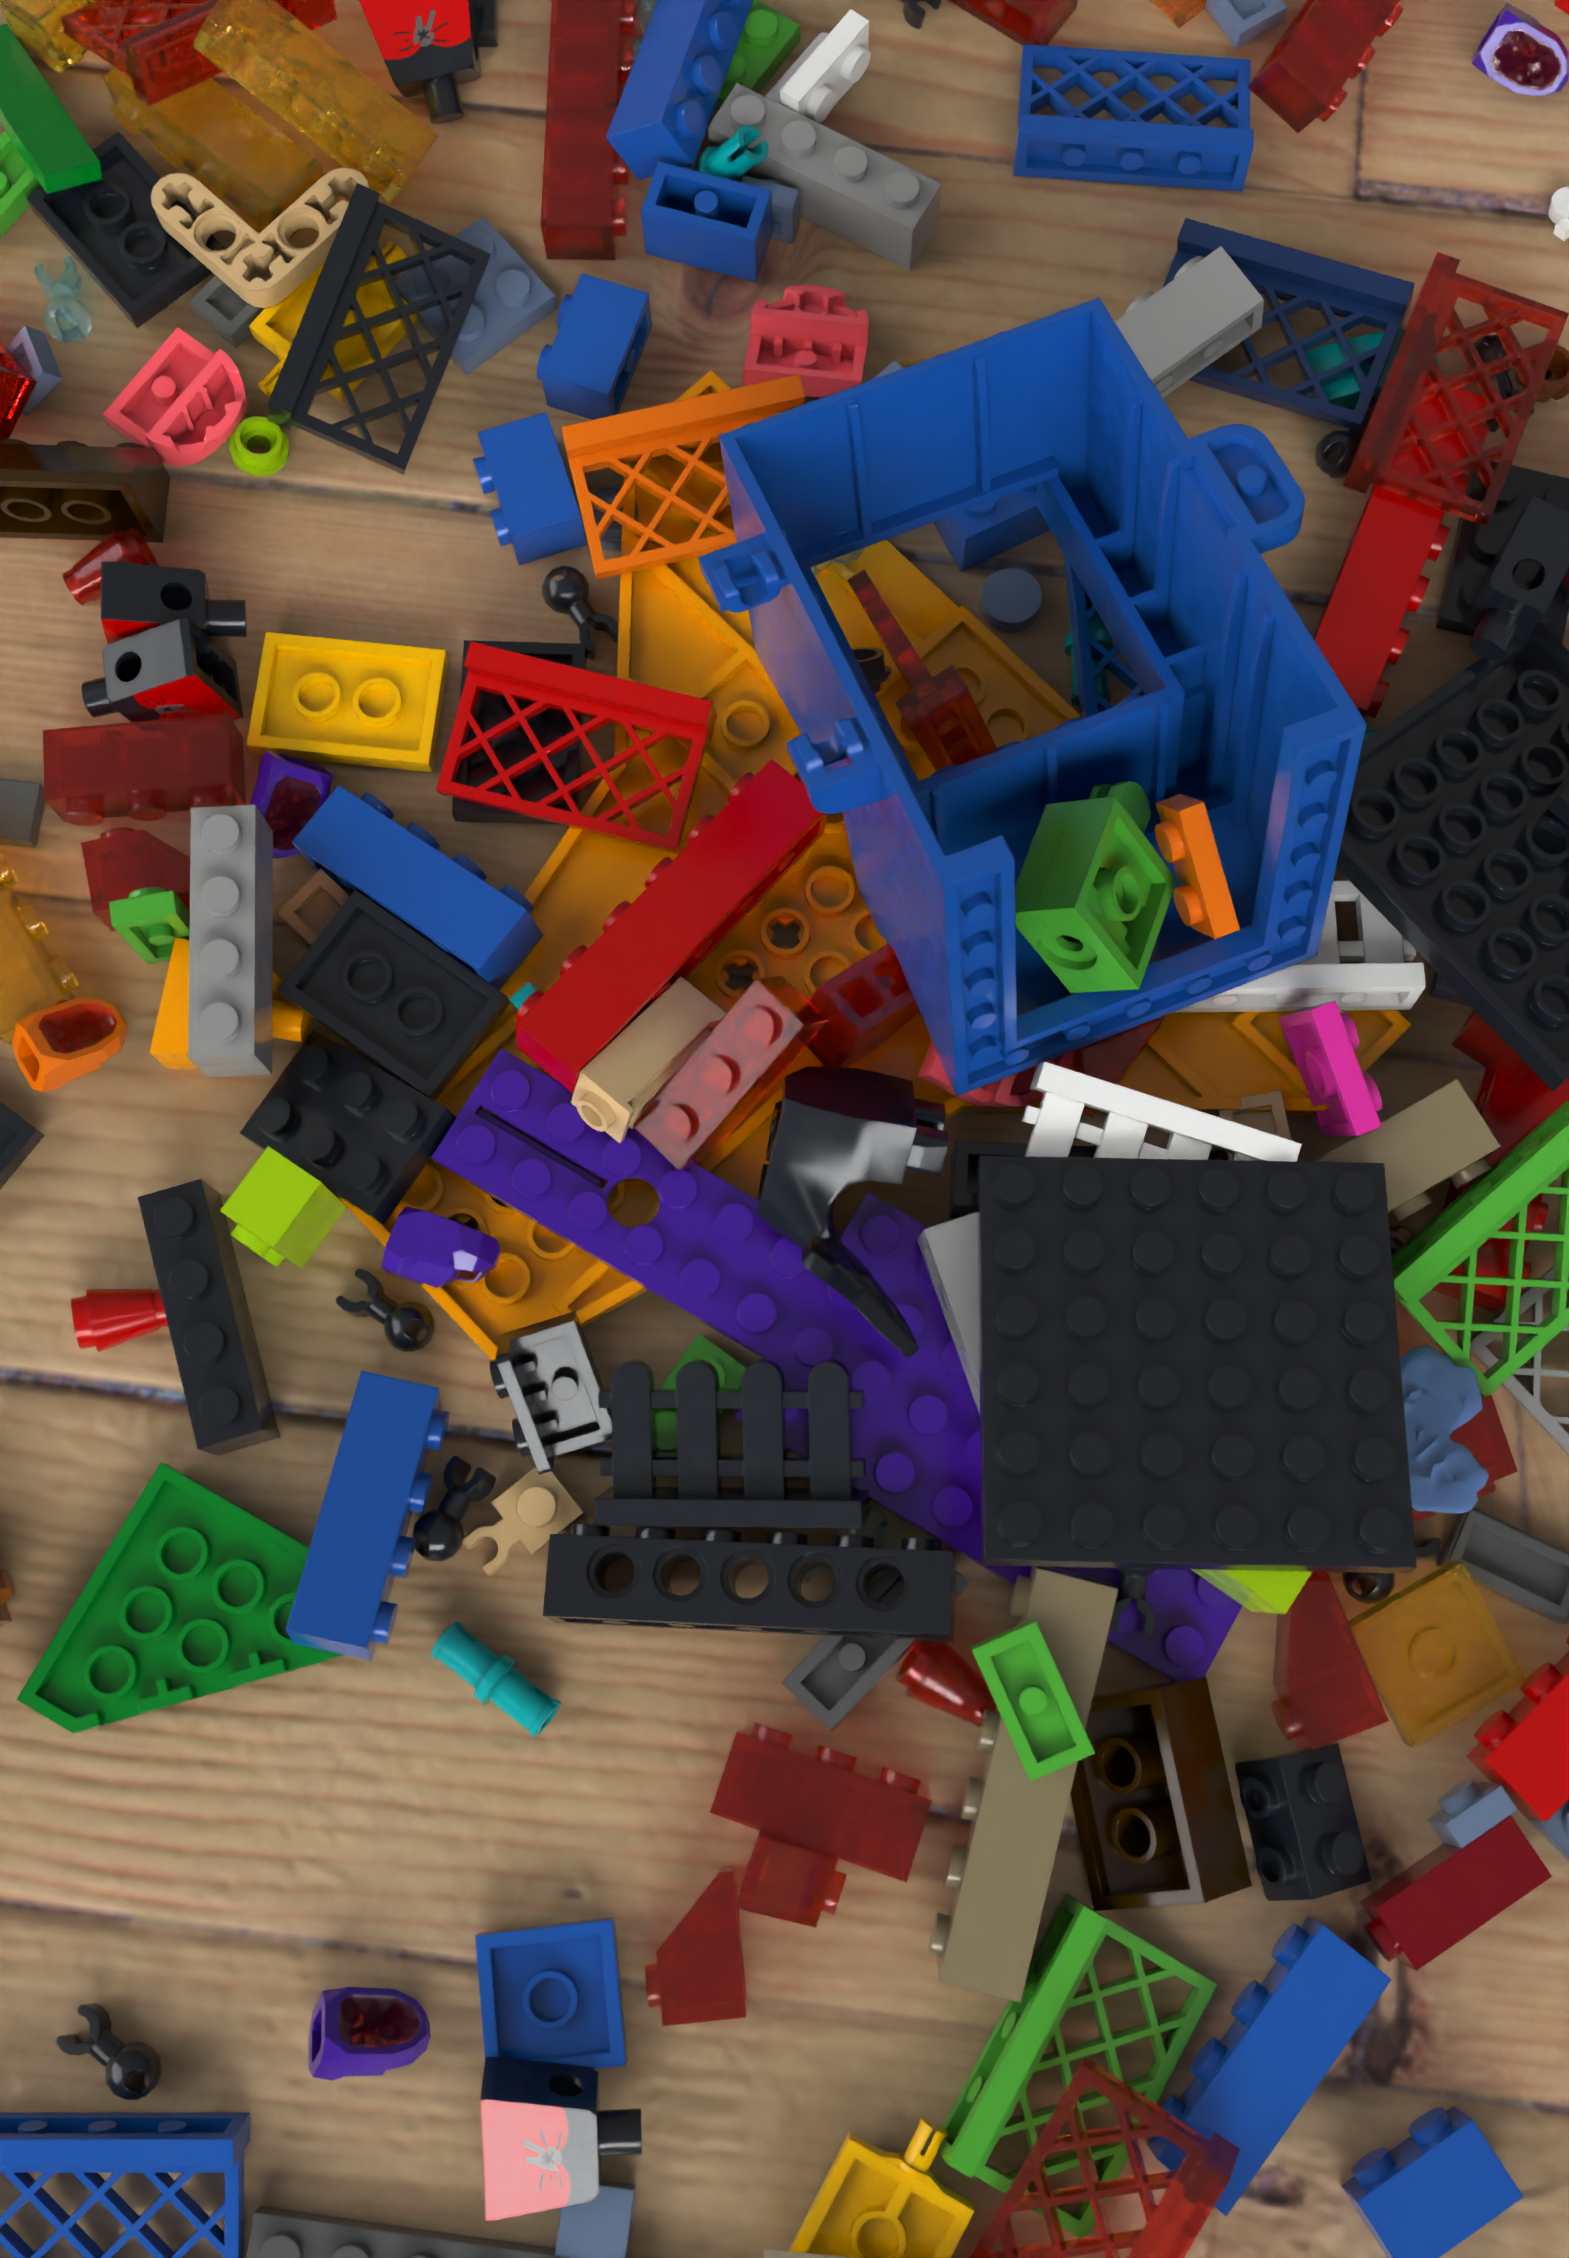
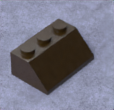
[0,439,170,543]
[1070,1677,1252,1911]

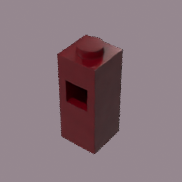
[1359,1815,1552,1971]

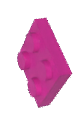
[1278,1001,1382,1137]

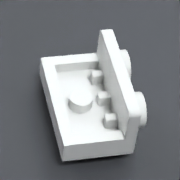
[765,9,871,124]

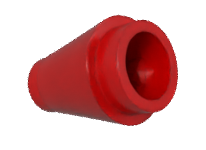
[71,1288,168,1352]

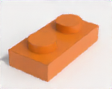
[1155,794,1240,939]

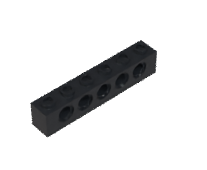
[543,1524,957,1642]

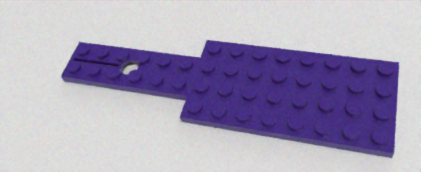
[432,1048,1242,1682]

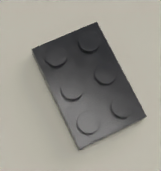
[26,131,224,329]
[1436,457,1569,644]
[452,640,588,824]
[277,890,510,1101]
[240,1030,457,1225]

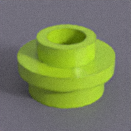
[229,416,289,477]

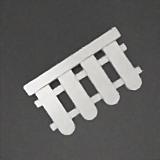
[1172,881,1426,1013]
[1022,1062,1302,1162]

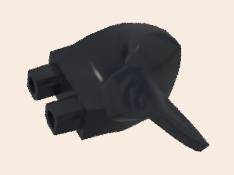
[756,1066,949,1359]

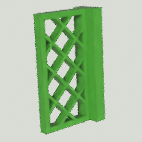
[1392,1100,1569,1398]
[938,1893,1218,2241]

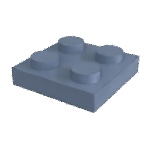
[394,216,557,375]

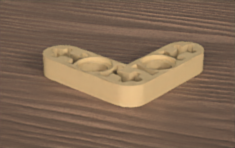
[151,167,370,308]

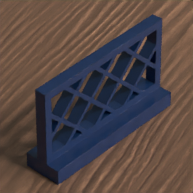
[1162,218,1414,432]

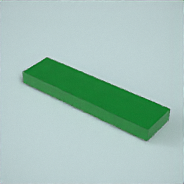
[0,24,102,193]

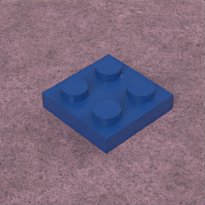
[475,1917,628,2069]

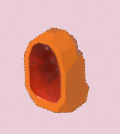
[12,997,127,1092]

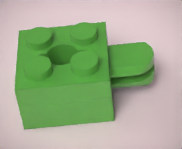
[1015,781,1177,993]

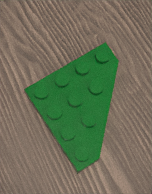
[16,1462,346,1733]

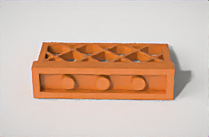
[561,374,805,580]

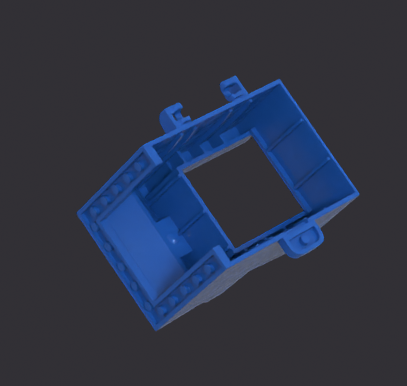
[698,298,1367,1096]

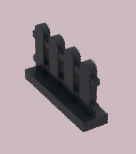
[595,1359,870,1528]

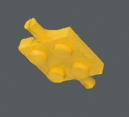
[249,241,418,403]
[789,2117,974,2258]

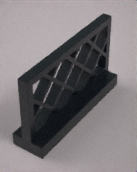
[268,183,491,475]

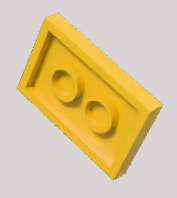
[246,632,449,773]

